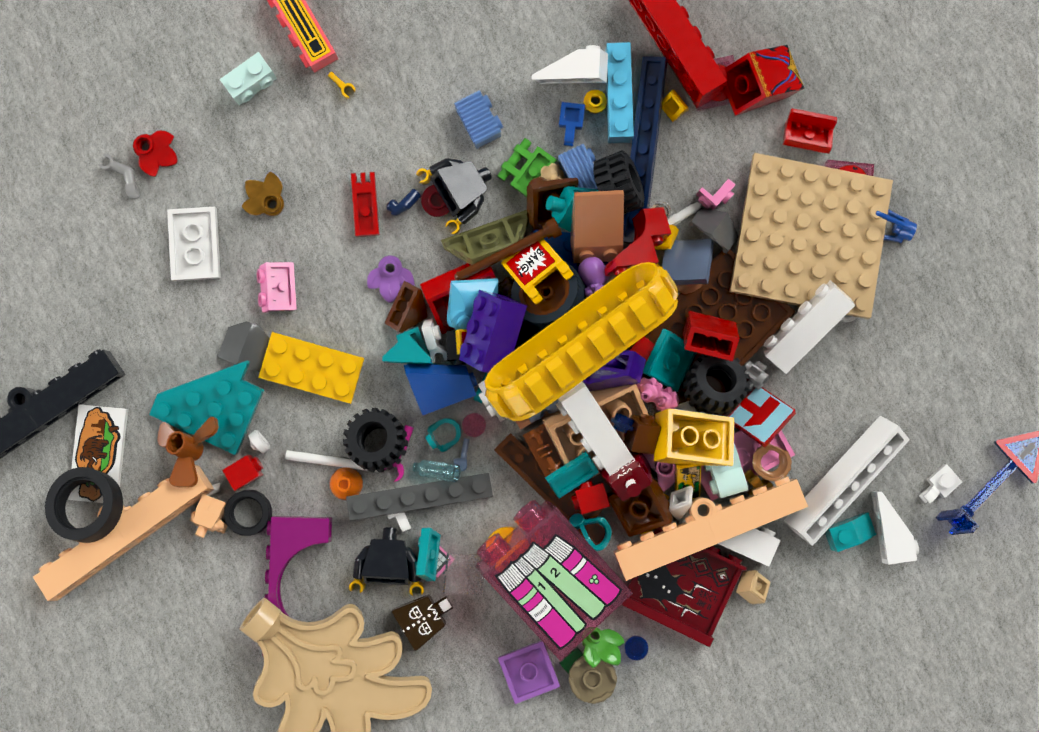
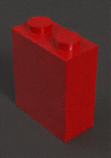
[683,311,740,361]

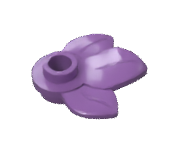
[367,255,415,303]

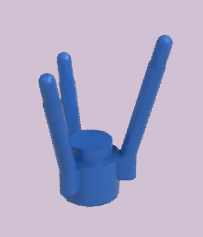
[876,209,917,243]

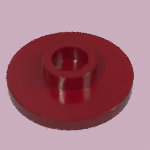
[421,185,450,217]

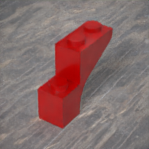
[604,207,672,276]

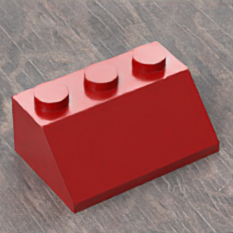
[420,263,496,334]

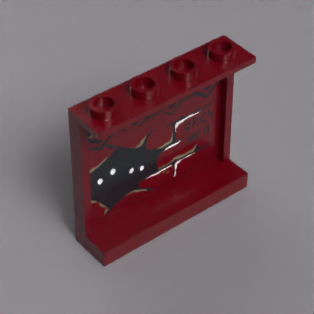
[620,526,746,647]

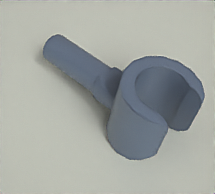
[453,438,470,472]

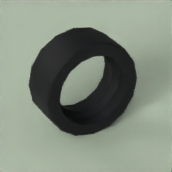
[224,490,272,536]

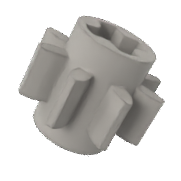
[745,360,769,391]

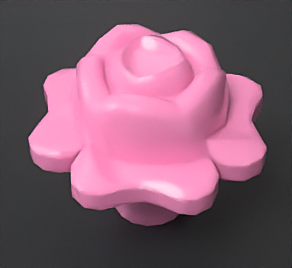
[637,377,664,403]
[655,387,679,411]

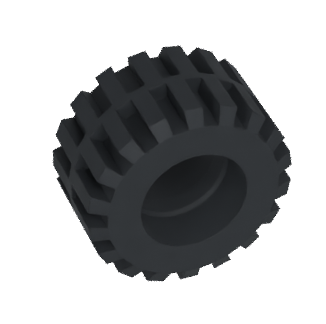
[593,150,645,214]
[683,354,750,416]
[343,408,408,473]

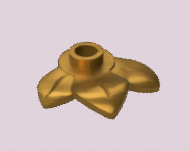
[242,172,284,216]

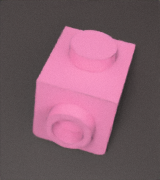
[696,179,735,210]

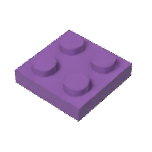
[498,640,560,704]

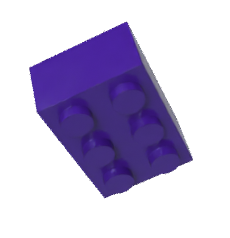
[459,290,527,373]

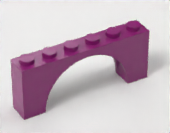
[262,516,332,656]

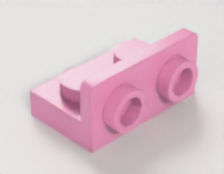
[257,262,297,313]

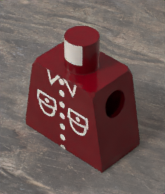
[599,451,652,501]

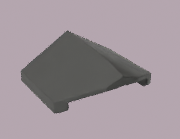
[689,208,738,253]
[217,321,270,372]

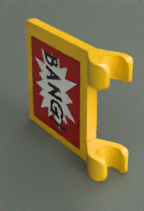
[501,239,574,305]

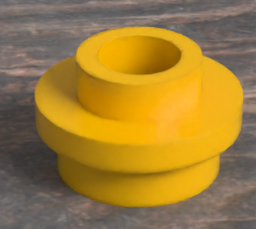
[583,90,607,114]

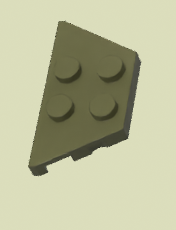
[441,210,529,265]

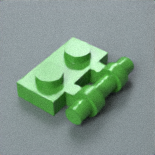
[497,138,557,198]

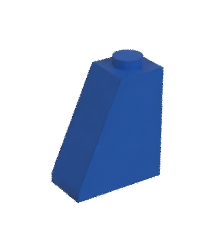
[404,364,478,415]

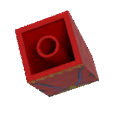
[724,45,804,116]

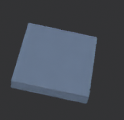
[662,239,714,285]

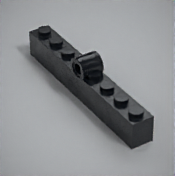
[0,349,126,459]

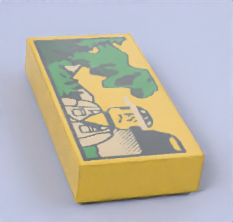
[675,464,701,499]

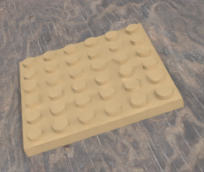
[729,153,893,319]

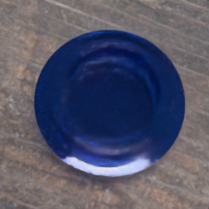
[610,413,634,433]
[624,636,648,660]

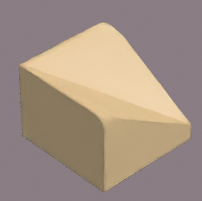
[736,570,771,604]

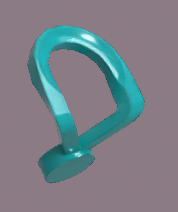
[425,418,461,452]
[569,513,612,551]

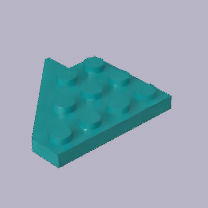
[149,360,264,455]

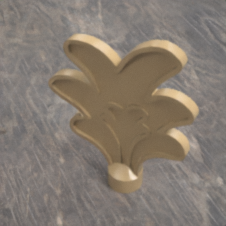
[239,598,432,732]

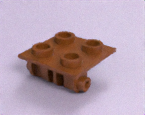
[523,424,564,477]

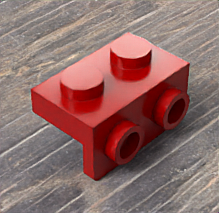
[783,108,837,154]

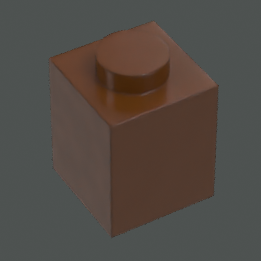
[624,414,661,454]

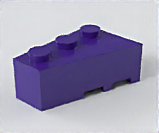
[582,350,646,391]

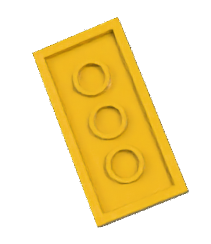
[258,332,365,404]

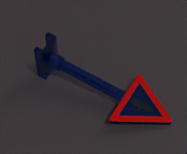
[935,431,1039,535]

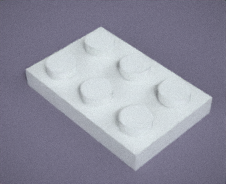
[167,206,221,281]

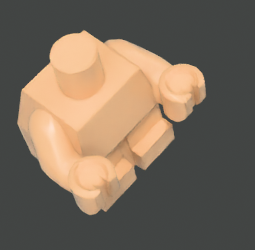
[190,494,227,538]

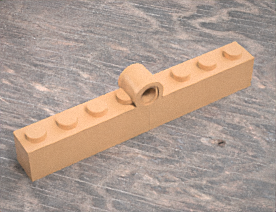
[33,465,214,601]
[613,476,808,581]

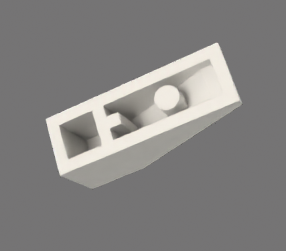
[532,45,608,84]
[871,491,919,565]

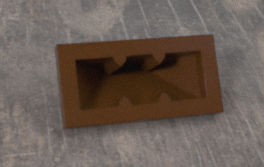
[385,281,428,333]

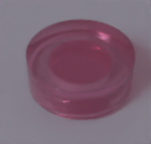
[462,413,486,437]

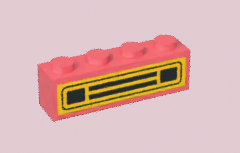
[267,0,338,73]

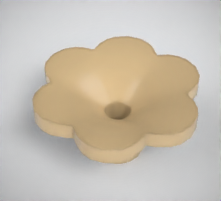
[539,163,564,181]

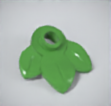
[581,626,625,668]

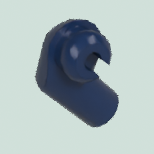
[386,189,421,216]

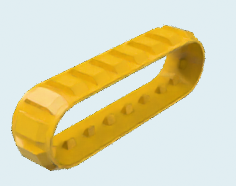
[484,262,678,421]

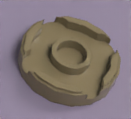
[568,656,617,704]

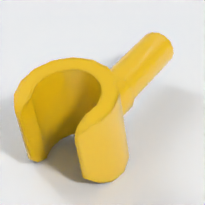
[328,72,356,99]

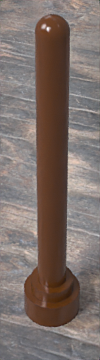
[454,217,563,281]

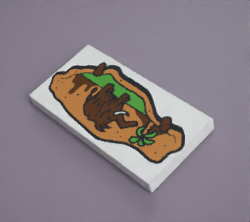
[68,405,128,503]

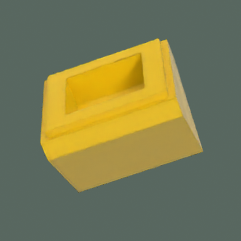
[662,89,689,122]

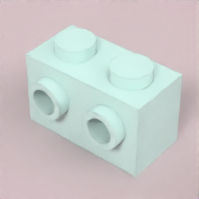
[220,52,277,105]

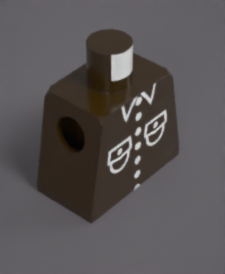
[391,594,453,651]

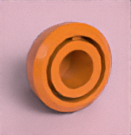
[330,468,363,500]

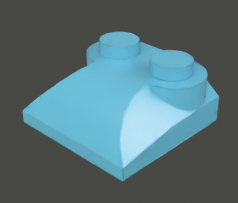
[446,278,499,330]

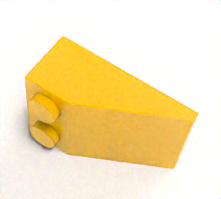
[654,408,734,466]

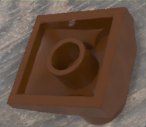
[527,177,578,230]
[607,478,673,537]

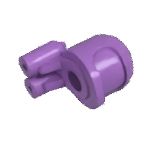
[578,257,610,297]

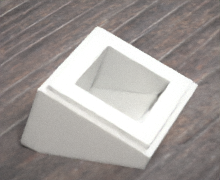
[669,486,693,520]

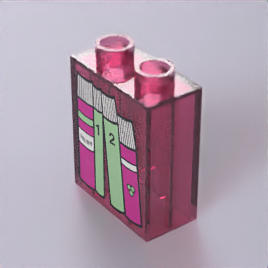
[475,500,633,661]

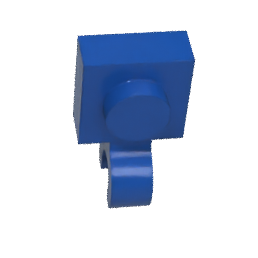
[559,102,585,146]

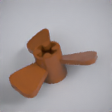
[157,417,219,488]

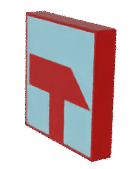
[728,387,796,448]

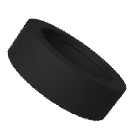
[45,467,123,543]

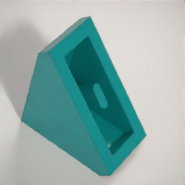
[382,333,433,364]

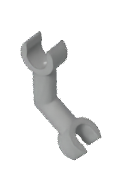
[98,154,140,199]

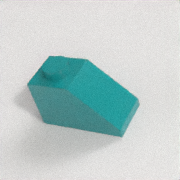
[825,512,877,552]

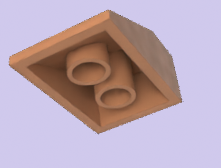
[570,190,624,263]

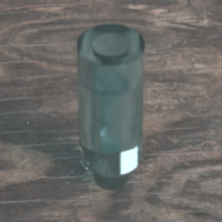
[412,459,461,482]

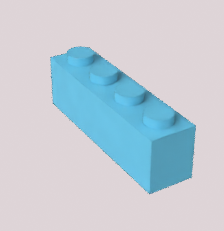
[605,42,634,143]

